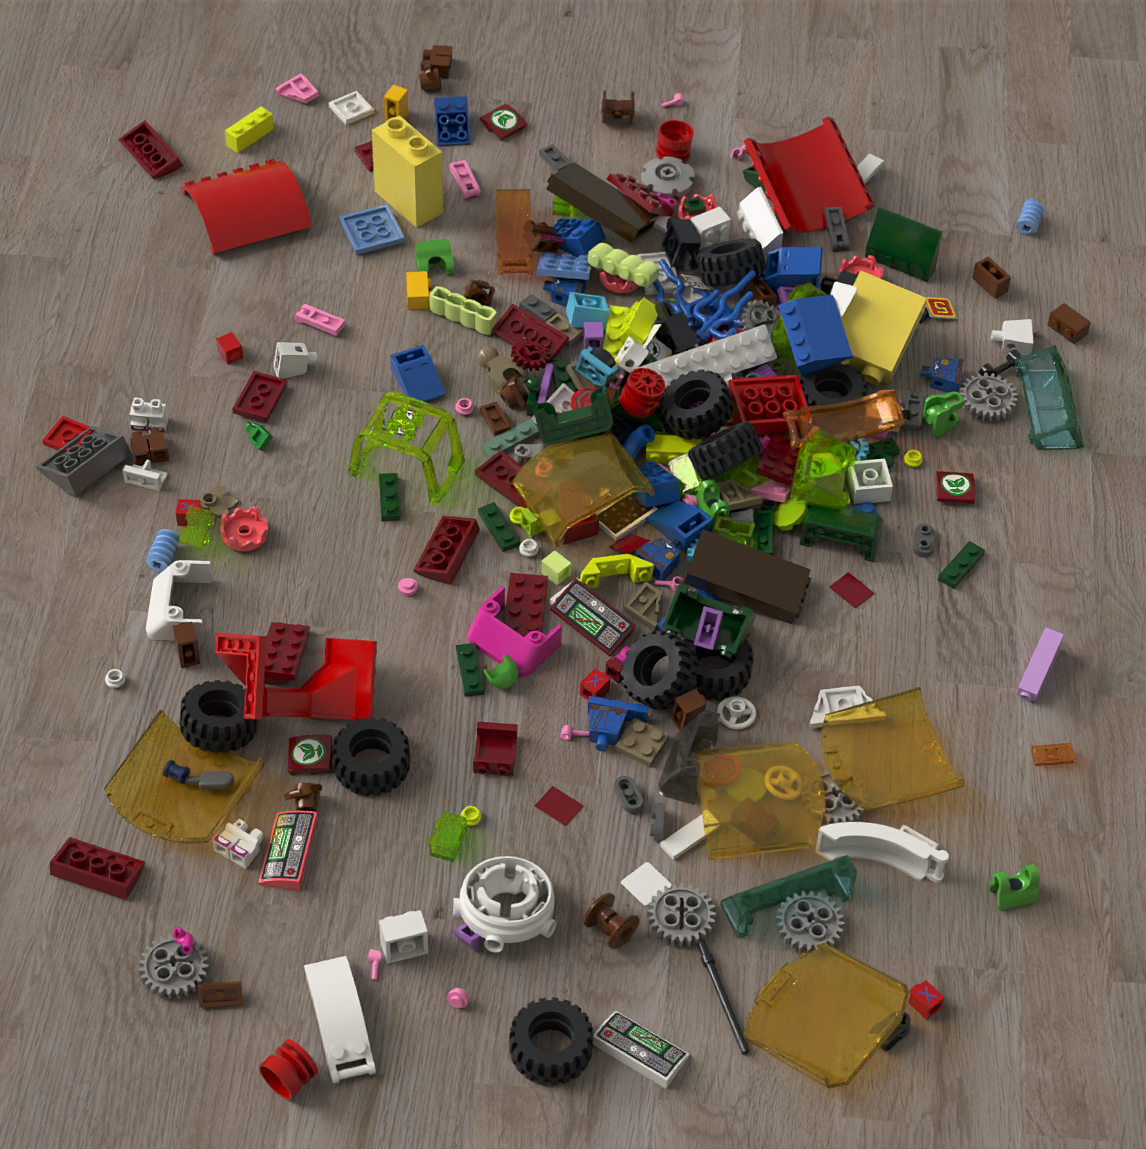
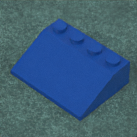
[778,295,853,375]

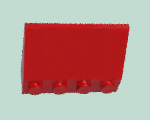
[728,375,812,435]

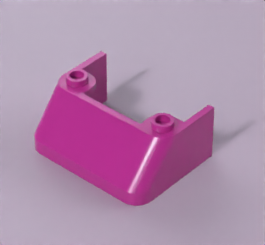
[468,586,562,677]

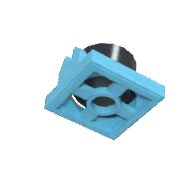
[575,346,618,387]

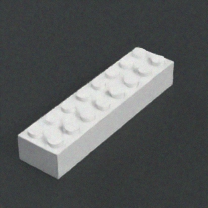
[630,324,777,393]

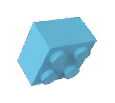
[566,292,609,330]

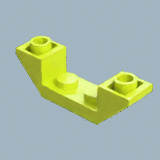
[580,554,654,588]

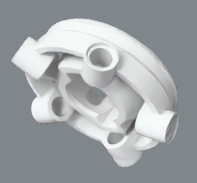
[453,856,557,953]

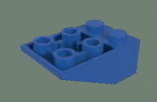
[434,96,471,146]
[552,217,606,256]
[765,247,823,292]
[390,345,445,406]
[625,461,680,507]
[646,501,713,552]

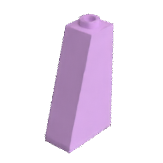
[1017,627,1064,702]

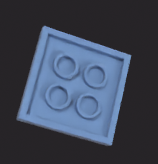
[339,204,405,255]
[536,252,592,280]

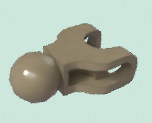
[477,346,529,395]

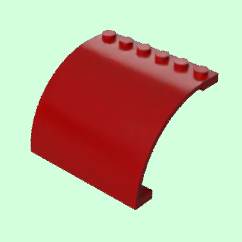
[743,116,876,233]
[180,159,313,253]

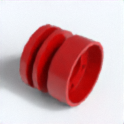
[656,120,694,163]
[619,368,666,418]
[258,1039,318,1100]

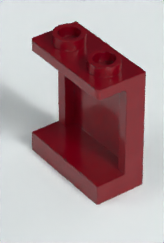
[473,721,518,776]

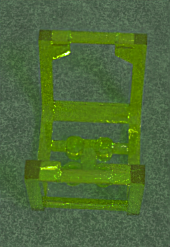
[348,391,465,506]

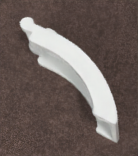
[815,822,949,883]
[304,956,376,1084]

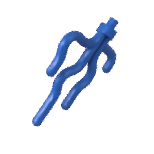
[653,259,710,330]
[693,270,756,345]

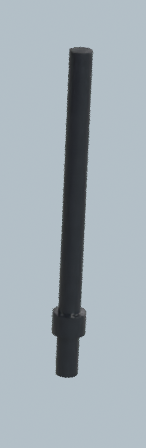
[697,940,750,1055]

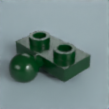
[526,377,541,417]
[866,438,900,469]

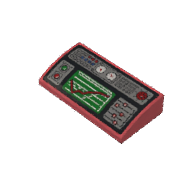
[259,811,318,891]

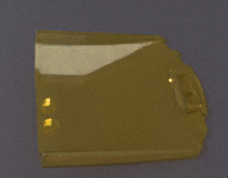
[513,430,655,548]
[821,687,965,811]
[104,710,265,844]
[696,742,826,860]
[744,943,909,1088]

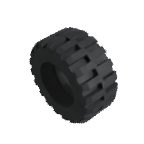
[696,238,766,287]
[799,362,868,429]
[660,369,734,440]
[688,421,763,480]
[621,630,699,710]
[684,638,753,701]
[179,680,257,754]
[332,717,410,796]
[509,997,593,1086]

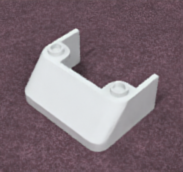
[146,560,213,642]

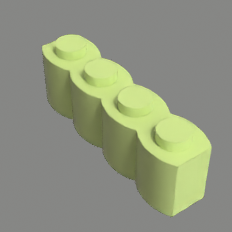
[587,243,660,287]
[429,286,497,335]

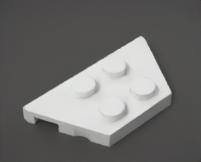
[809,686,886,728]

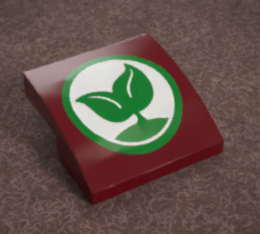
[479,103,527,141]
[936,471,975,504]
[288,734,333,775]

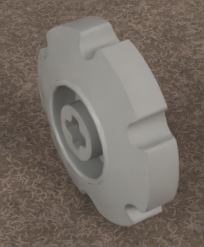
[640,157,695,199]

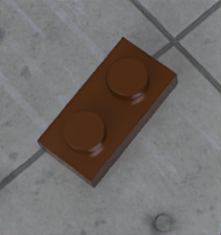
[480,401,511,436]
[198,981,243,1008]

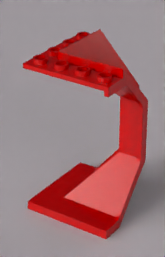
[215,633,377,721]

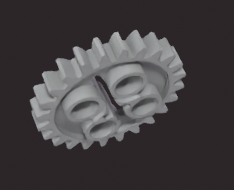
[739,299,789,352]
[959,373,1018,421]
[801,768,868,825]
[647,883,716,947]
[775,891,845,955]
[139,934,210,1000]

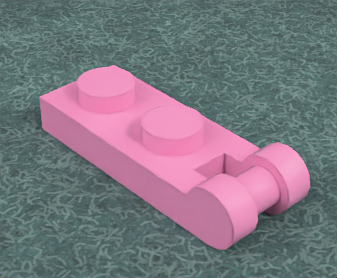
[449,160,481,200]
[293,304,345,336]

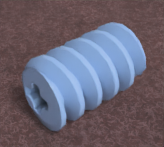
[1016,199,1044,234]
[146,529,180,573]

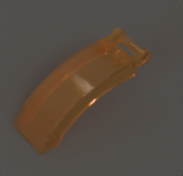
[496,189,533,275]
[783,389,905,449]

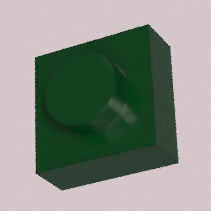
[683,197,706,216]

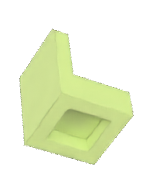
[541,551,571,585]

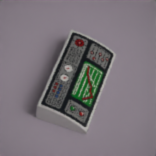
[593,1011,690,1089]

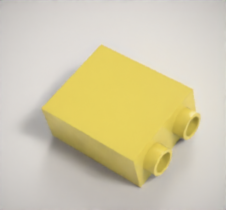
[372,116,443,228]
[841,270,927,385]

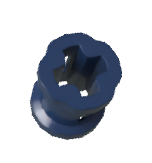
[163,760,190,784]

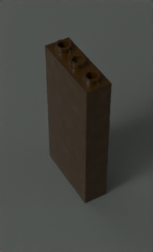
[546,162,659,243]
[683,529,812,624]

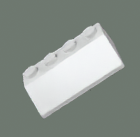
[737,187,783,261]

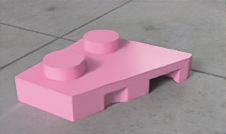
[275,73,319,104]
[751,479,797,503]

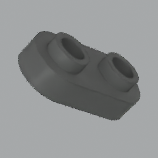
[914,524,934,558]
[614,776,643,813]
[650,803,665,841]

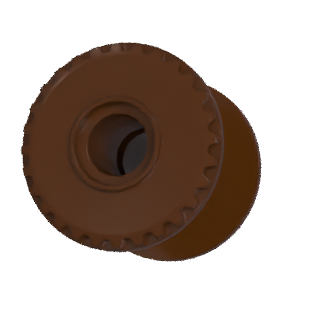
[601,90,635,124]
[583,892,640,950]

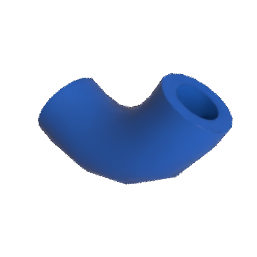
[616,424,655,469]

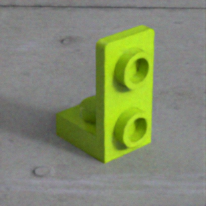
[521,508,562,537]

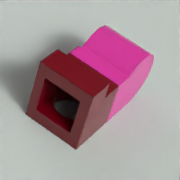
[605,646,631,684]

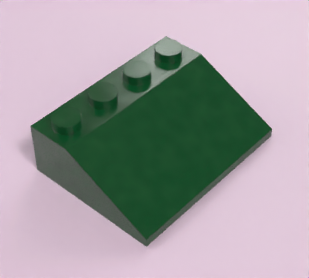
[865,207,943,282]

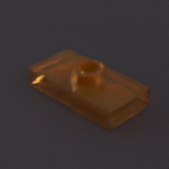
[1031,743,1075,766]

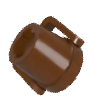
[419,63,442,90]
[464,279,495,306]
[499,376,528,408]
[284,783,322,812]

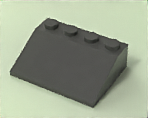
[36,426,132,495]

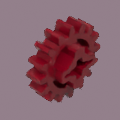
[510,338,550,371]

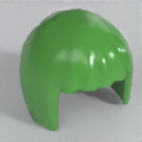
[484,654,519,689]

